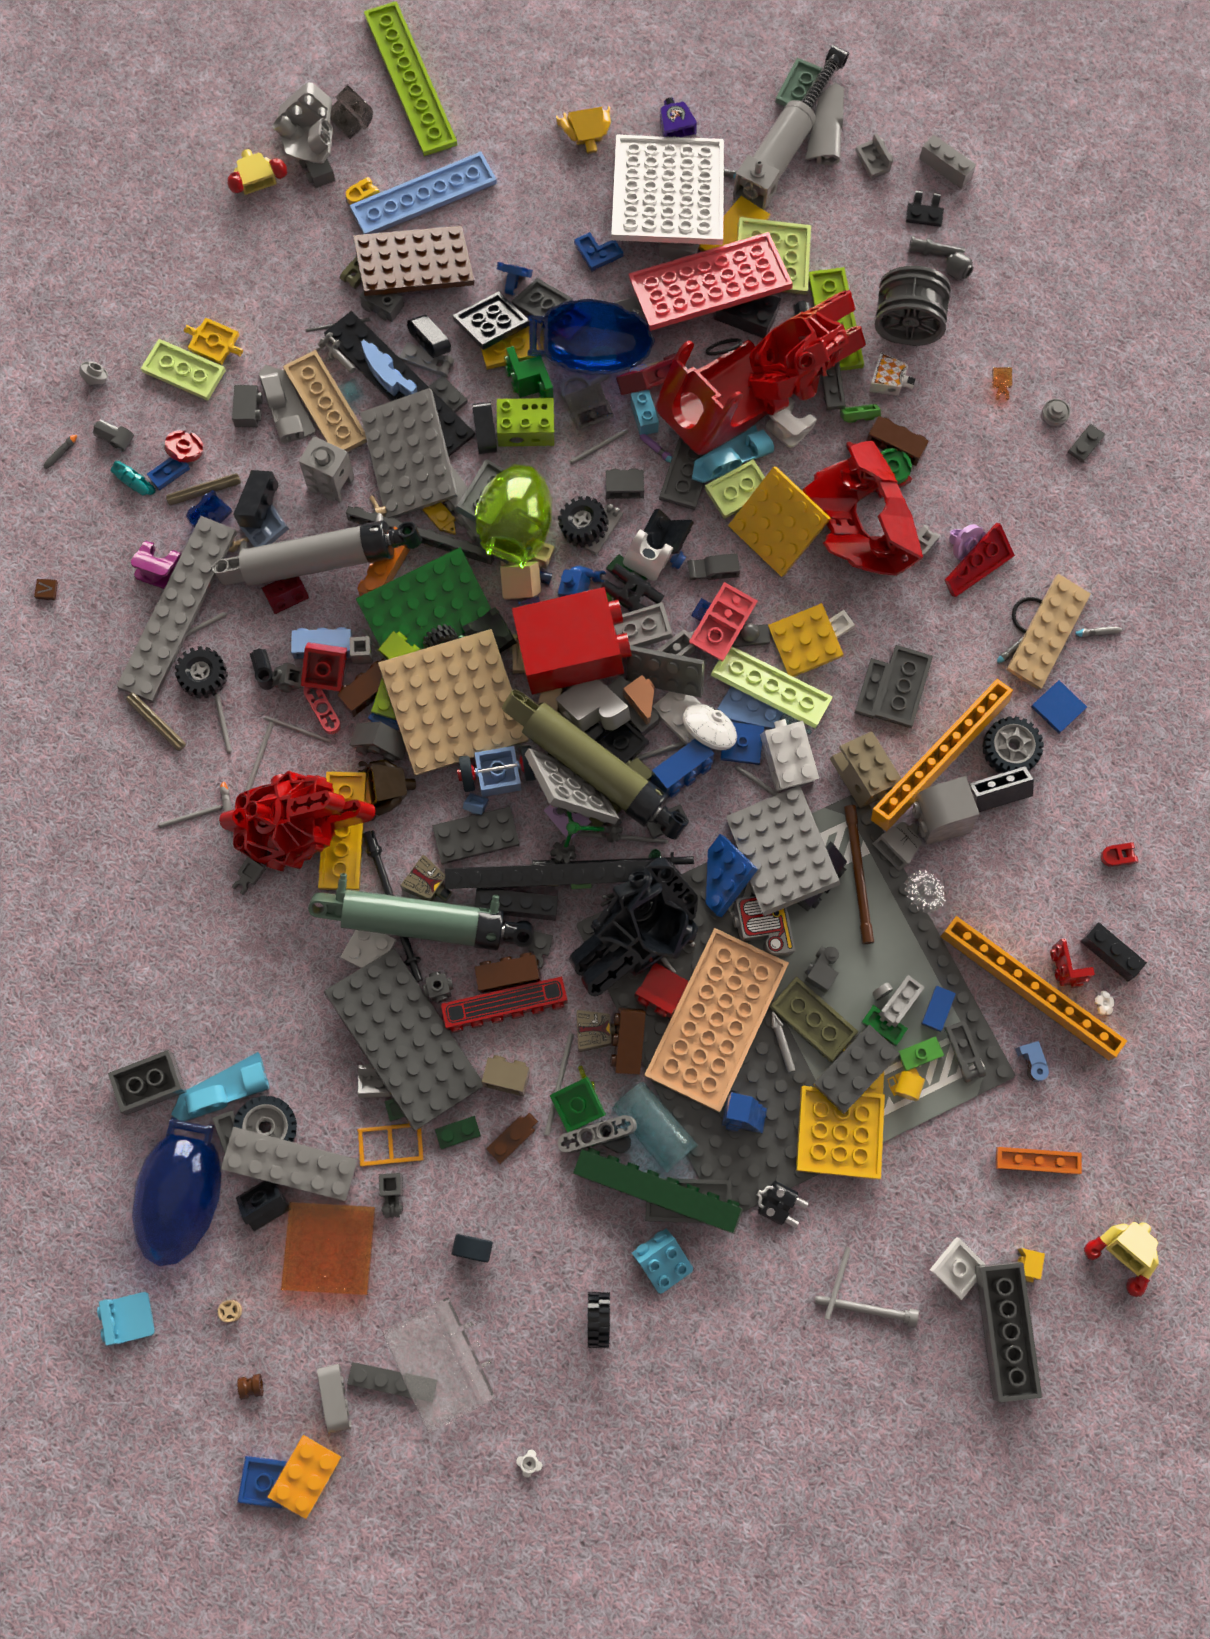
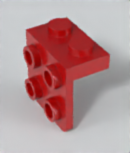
[1050,938,1095,988]
[634,963,688,1018]

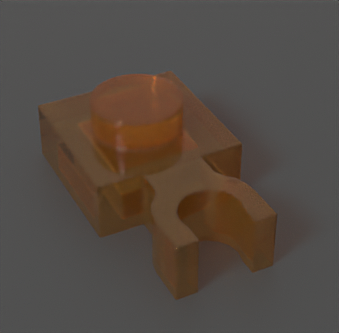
[992,367,1012,400]

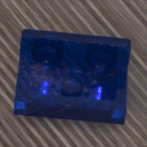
[186,490,233,528]

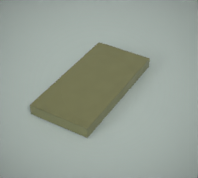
[769,976,859,1063]

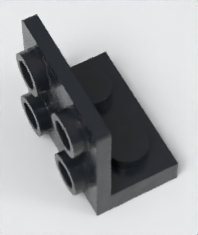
[644,509,694,554]

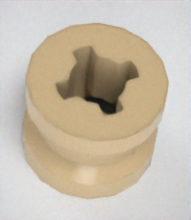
[218,1300,242,1322]

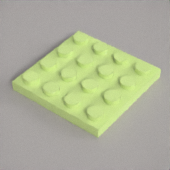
[737,217,811,295]

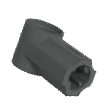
[93,420,134,452]

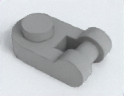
[917,525,940,557]

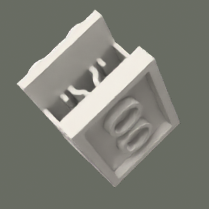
[760,719,819,792]

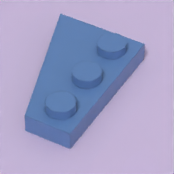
[717,686,783,730]

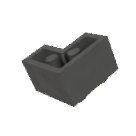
[349,722,406,762]

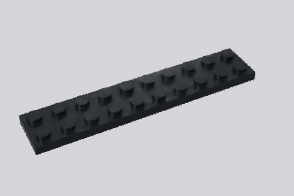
[324,311,475,457]

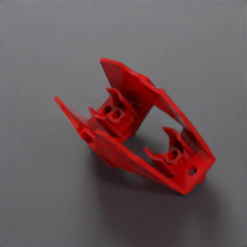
[802,441,923,576]

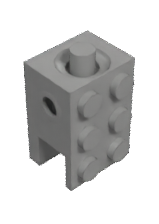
[299,436,355,502]

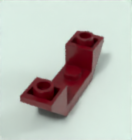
[616,352,677,395]

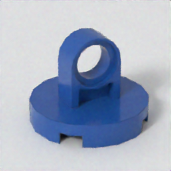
[496,262,533,296]

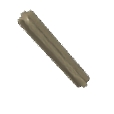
[166,473,241,505]
[126,693,186,751]

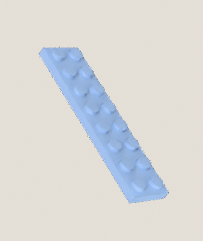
[350,152,497,234]

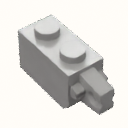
[657,629,696,657]

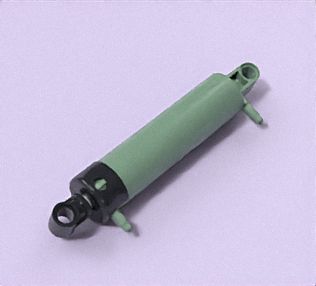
[308,873,534,951]

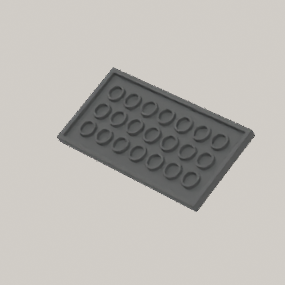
[324,948,484,1132]

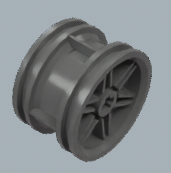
[874,266,951,346]

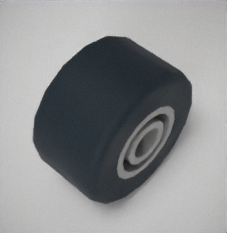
[451,1234,493,1263]

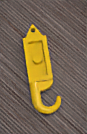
[421,502,456,535]

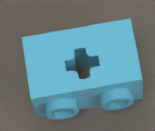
[630,389,659,435]

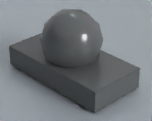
[732,623,770,647]

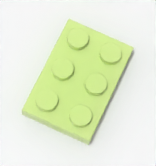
[704,459,765,519]

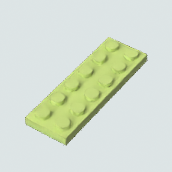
[711,646,833,729]

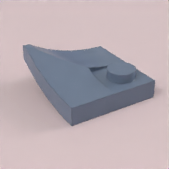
[237,504,289,547]

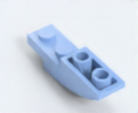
[361,340,417,396]

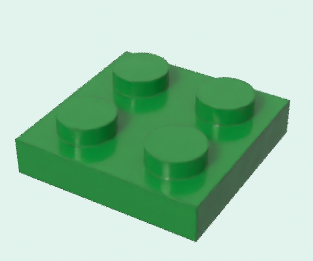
[549,1076,606,1133]

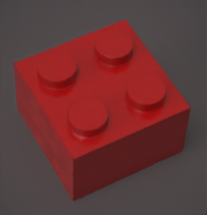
[301,642,347,692]

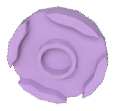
[949,525,986,561]

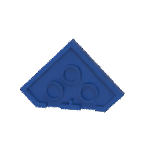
[706,834,758,917]

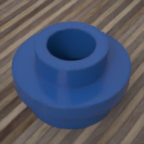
[669,551,686,569]

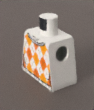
[869,353,916,396]

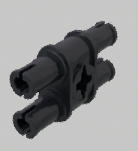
[600,563,664,612]

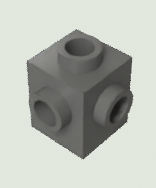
[272,663,302,693]
[423,971,454,1003]

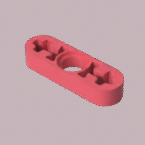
[304,687,341,734]

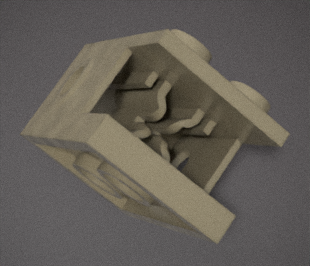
[830,731,902,809]

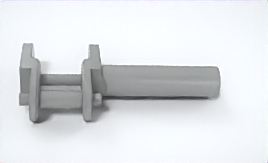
[315,332,356,373]

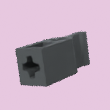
[687,553,740,580]

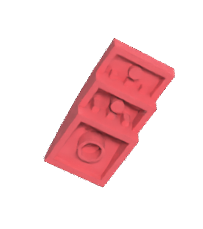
[689,582,758,662]

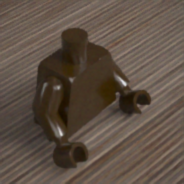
[358,759,416,821]

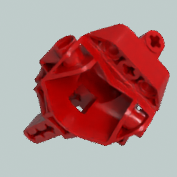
[749,290,866,415]
[219,771,375,872]

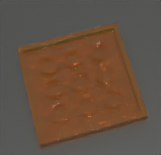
[281,1202,376,1295]

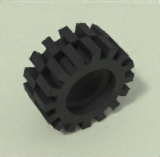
[423,624,459,648]

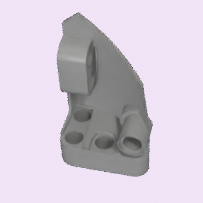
[272,83,333,163]

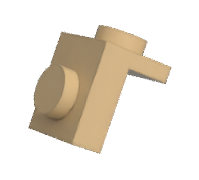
[528,540,555,569]

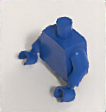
[558,566,606,597]

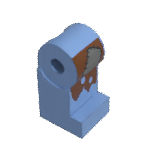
[1015,1041,1049,1082]

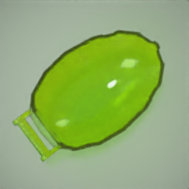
[475,464,553,568]

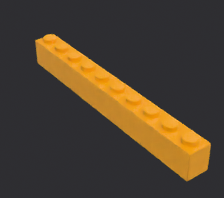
[871,679,1013,832]
[940,916,1127,1061]

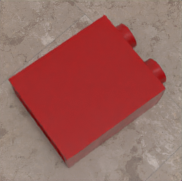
[512,587,632,695]

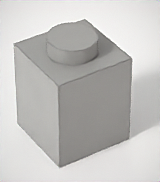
[350,636,373,664]

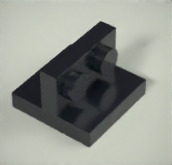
[236,1180,291,1231]

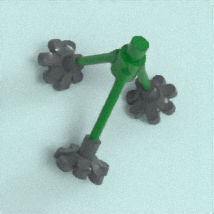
[550,807,623,863]

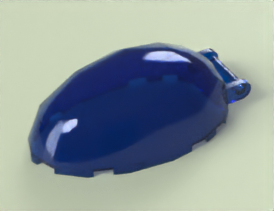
[527,299,655,376]
[132,1117,222,1267]

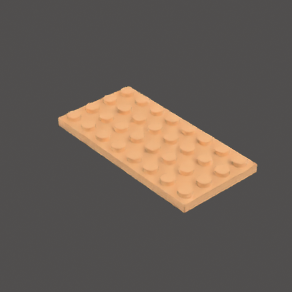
[644,928,789,1113]

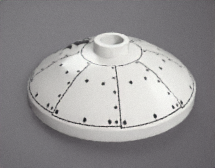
[683,704,737,750]

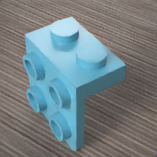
[632,1228,693,1294]
[97,1292,155,1346]

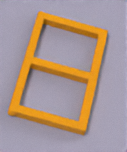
[357,1123,424,1167]

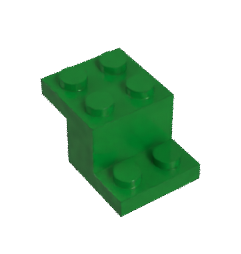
[504,346,553,398]

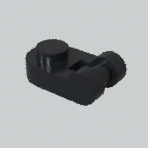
[601,1120,631,1154]

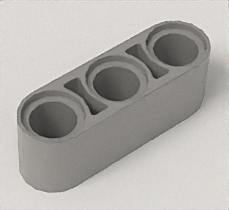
[317,1364,351,1433]

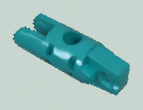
[110,461,156,496]

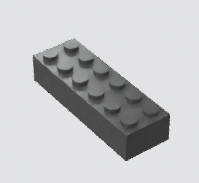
[975,1261,1042,1402]

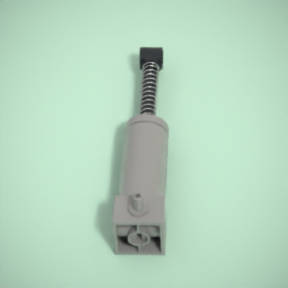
[733,45,849,210]

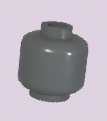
[946,252,974,280]

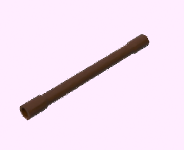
[844,805,874,945]

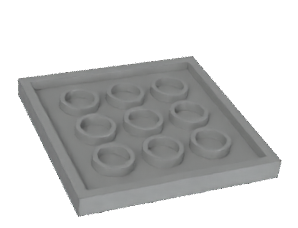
[525,748,619,824]

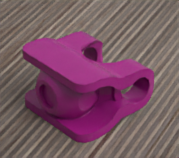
[131,541,182,589]

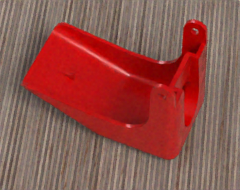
[655,340,794,455]

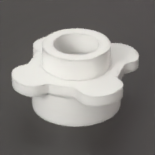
[516,1450,542,1477]

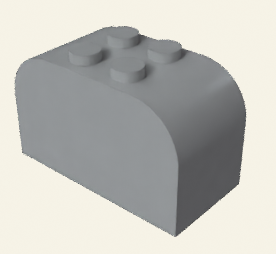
[911,776,979,844]

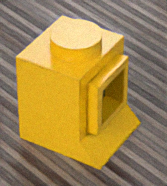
[1017,1248,1045,1283]

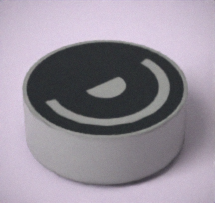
[872,983,893,1001]

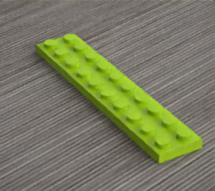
[364,1,458,156]

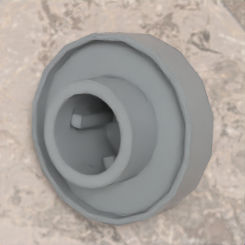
[79,361,108,385]
[1042,399,1070,426]

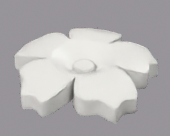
[1094,991,1114,1015]

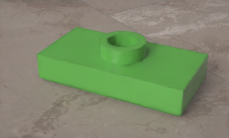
[898,1036,944,1072]

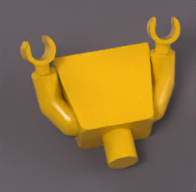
[556,106,611,154]

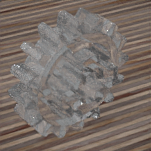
[904,870,946,913]

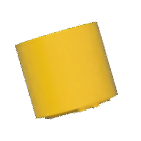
[894,1071,925,1101]

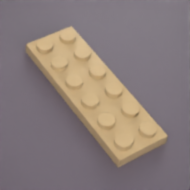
[283,350,367,452]
[1006,574,1091,690]

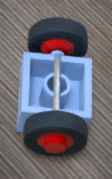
[457,745,536,797]

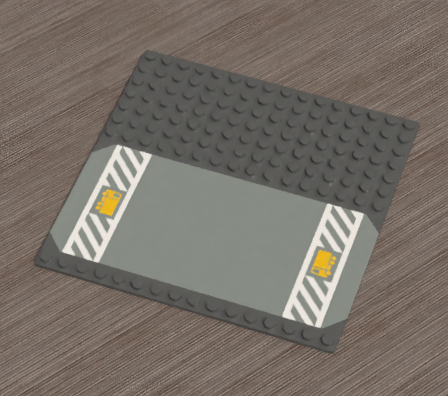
[577,795,1015,1212]

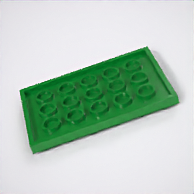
[356,547,491,660]

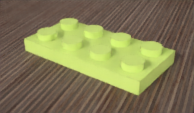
[141,339,226,401]

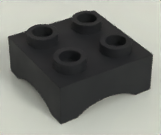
[462,607,517,653]

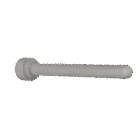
[815,1296,919,1327]

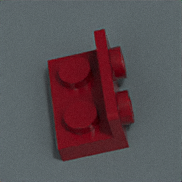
[261,577,309,614]

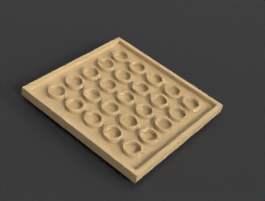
[378,629,529,776]

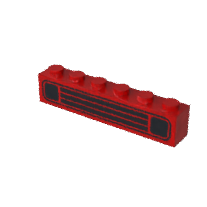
[441,976,568,1033]

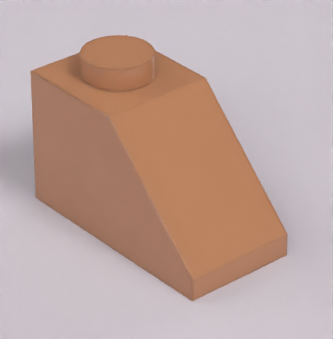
[623,675,655,725]

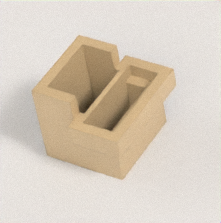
[500,559,541,599]

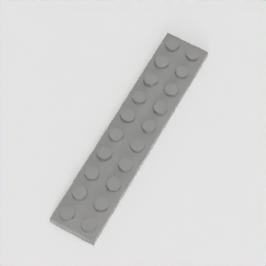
[117,516,237,702]

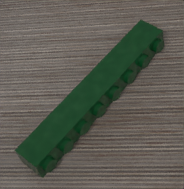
[573,1148,743,1234]

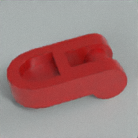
[1100,842,1139,867]

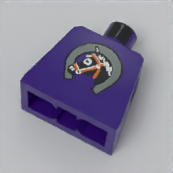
[660,97,697,138]

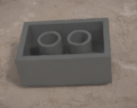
[108,1050,187,1115]

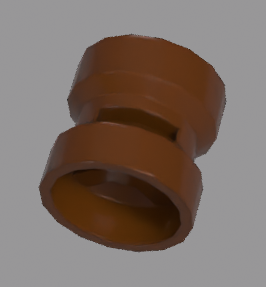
[237,1374,264,1400]

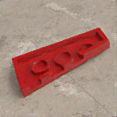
[944,523,1015,597]

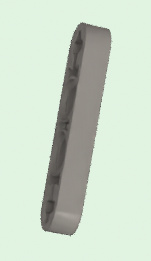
[558,1115,637,1153]

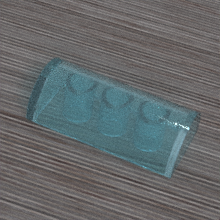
[612,1081,699,1173]

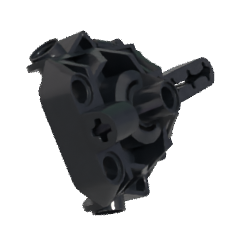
[569,857,698,996]

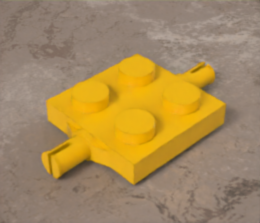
[184,317,243,365]

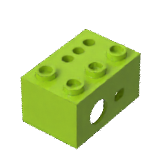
[497,398,555,447]

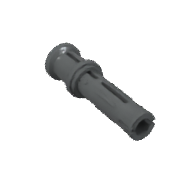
[908,235,965,257]

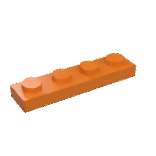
[996,1147,1082,1175]

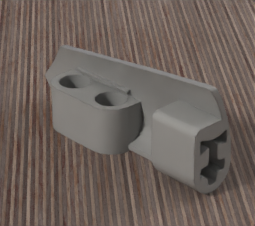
[805,82,844,165]
[259,365,315,443]

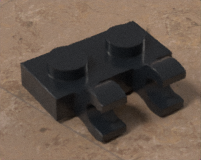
[905,190,944,227]

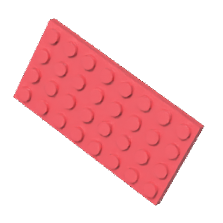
[629,232,793,331]

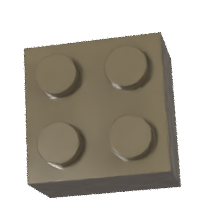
[482,1055,530,1097]

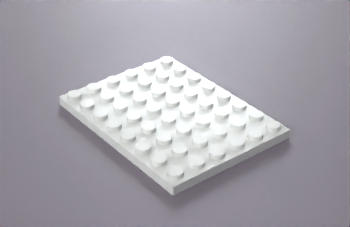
[611,135,723,245]

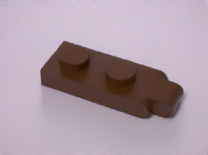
[486,1113,538,1165]

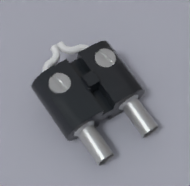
[757,1181,808,1228]

